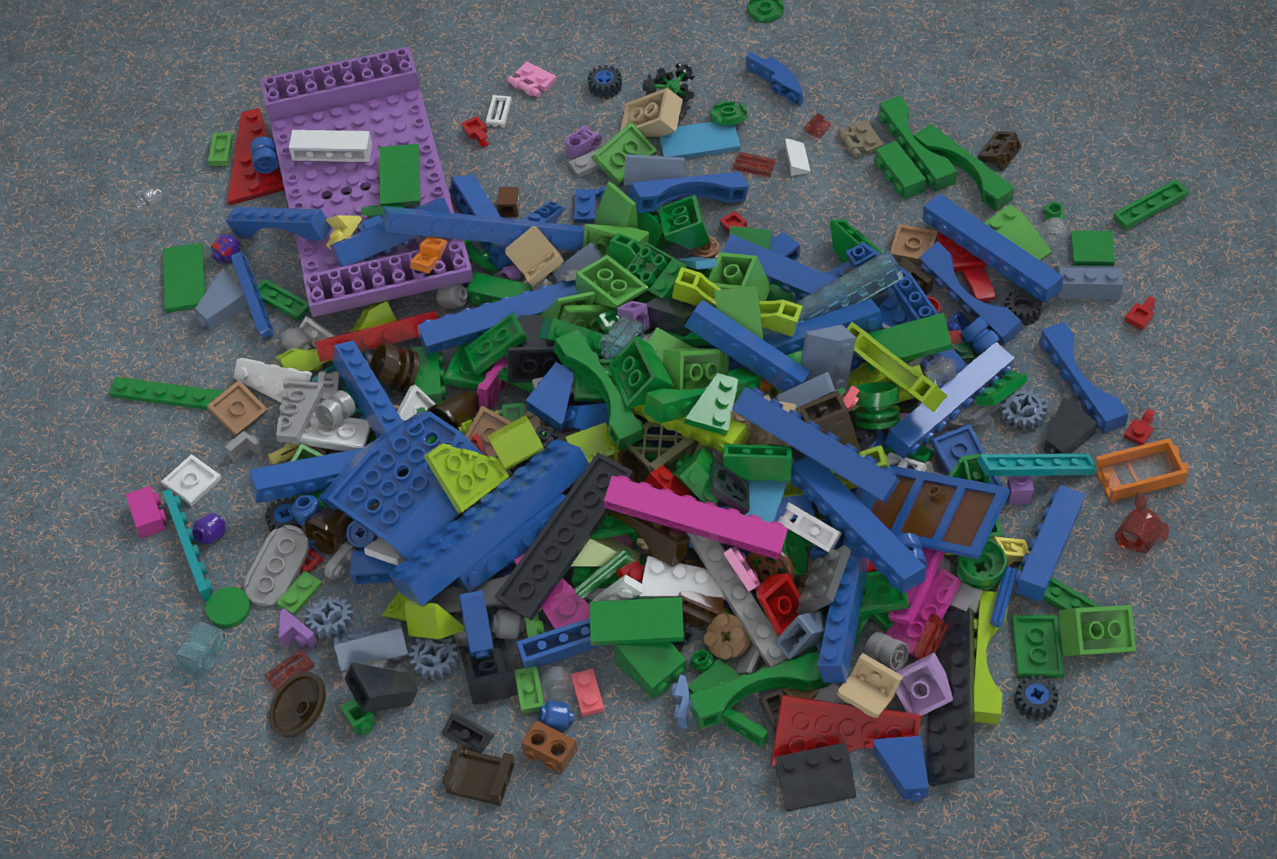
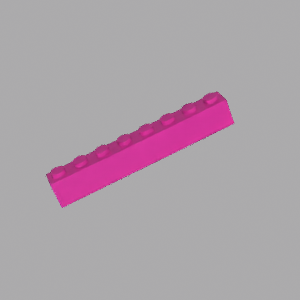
[604,475,788,560]

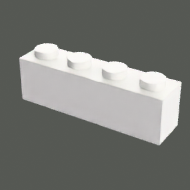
[289,130,372,162]

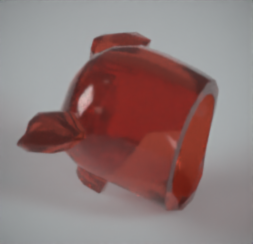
[1115,492,1169,553]

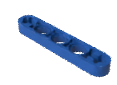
[231,251,274,339]

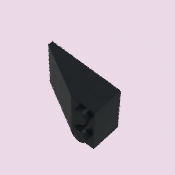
[459,638,518,705]

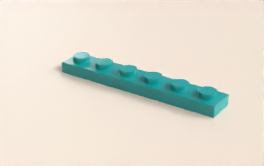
[977,454,1098,476]
[163,489,213,602]

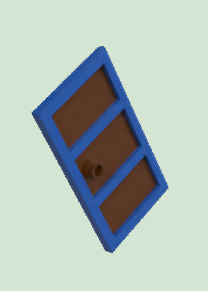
[865,465,1010,559]

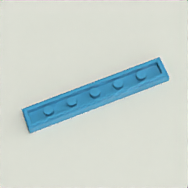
[677,257,717,270]

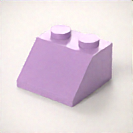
[896,653,953,716]

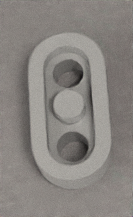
[325,541,358,581]

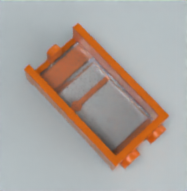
[1095,438,1189,503]

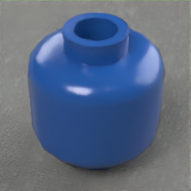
[292,495,322,526]
[538,700,574,732]

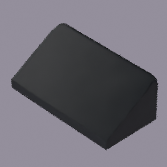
[442,713,495,753]

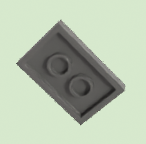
[796,545,851,615]

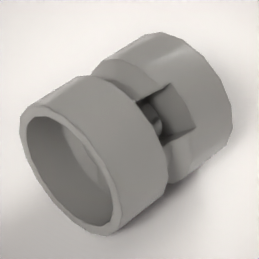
[315,391,355,429]
[865,632,909,671]

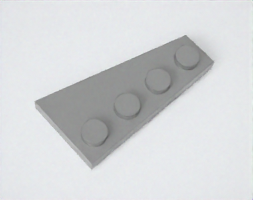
[276,380,325,443]

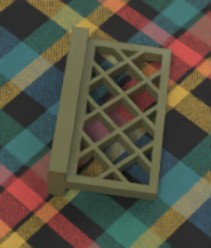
[625,421,700,473]

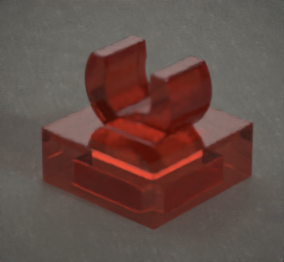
[804,113,831,139]

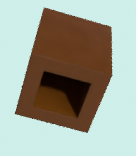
[497,187,520,217]

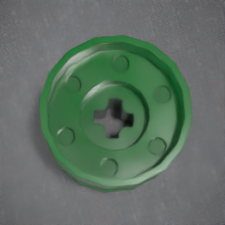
[854,382,901,429]
[753,530,809,578]
[955,539,1007,592]

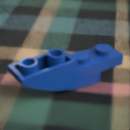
[746,52,803,106]

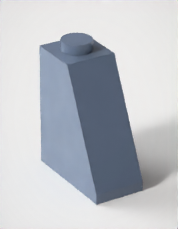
[552,243,604,284]
[195,271,249,331]
[776,372,835,410]
[775,611,827,660]

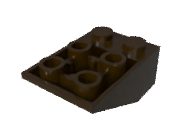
[796,391,861,470]

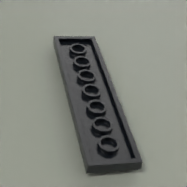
[495,453,635,621]
[927,607,975,786]

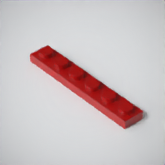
[315,311,437,362]

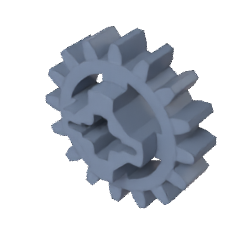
[1000,387,1047,430]
[304,596,355,639]
[409,637,459,681]

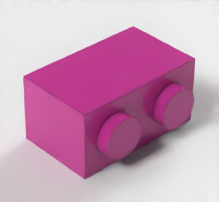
[125,486,167,538]

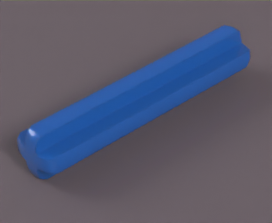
[990,567,1017,628]

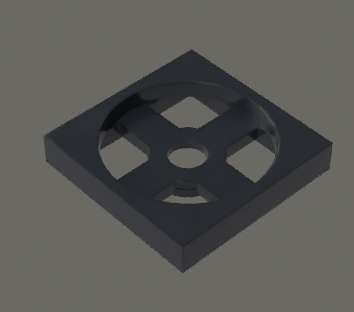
[709,460,750,515]

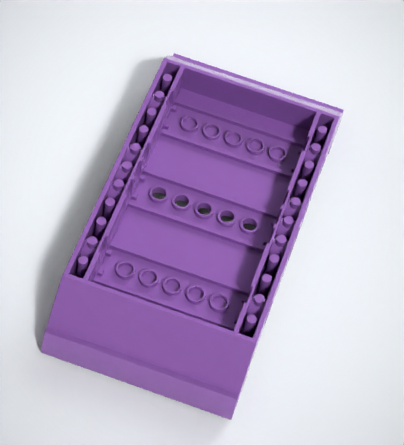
[260,47,473,317]

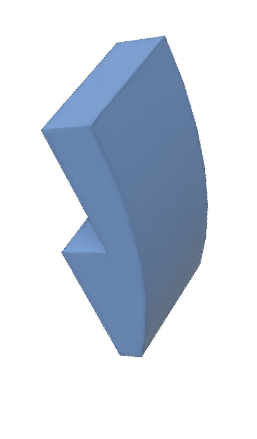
[672,675,690,729]

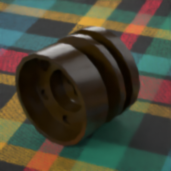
[370,343,419,393]

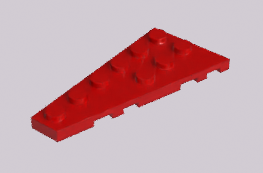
[227,108,285,205]
[770,695,921,766]

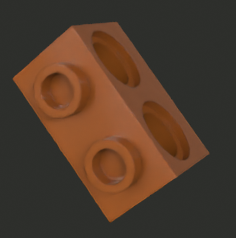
[521,720,578,772]

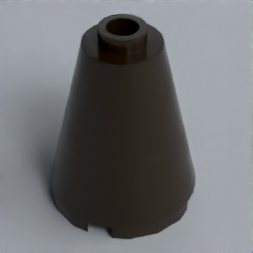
[427,391,479,439]
[302,506,354,554]

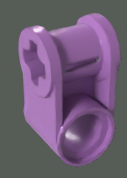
[566,125,602,159]

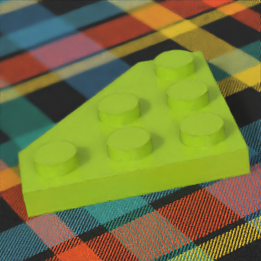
[423,443,509,513]

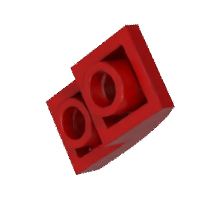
[962,267,996,303]

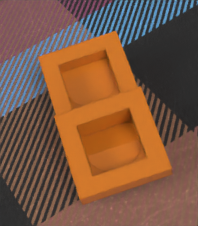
[410,236,447,274]

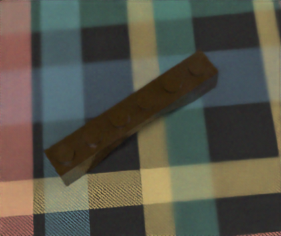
[571,482,691,567]

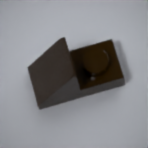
[900,257,934,295]

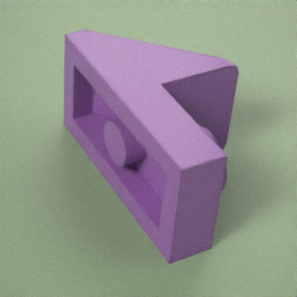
[279,608,318,650]

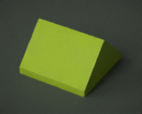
[487,415,544,470]
[404,601,464,639]

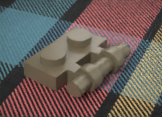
[837,120,884,159]

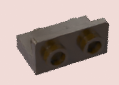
[978,131,1021,171]

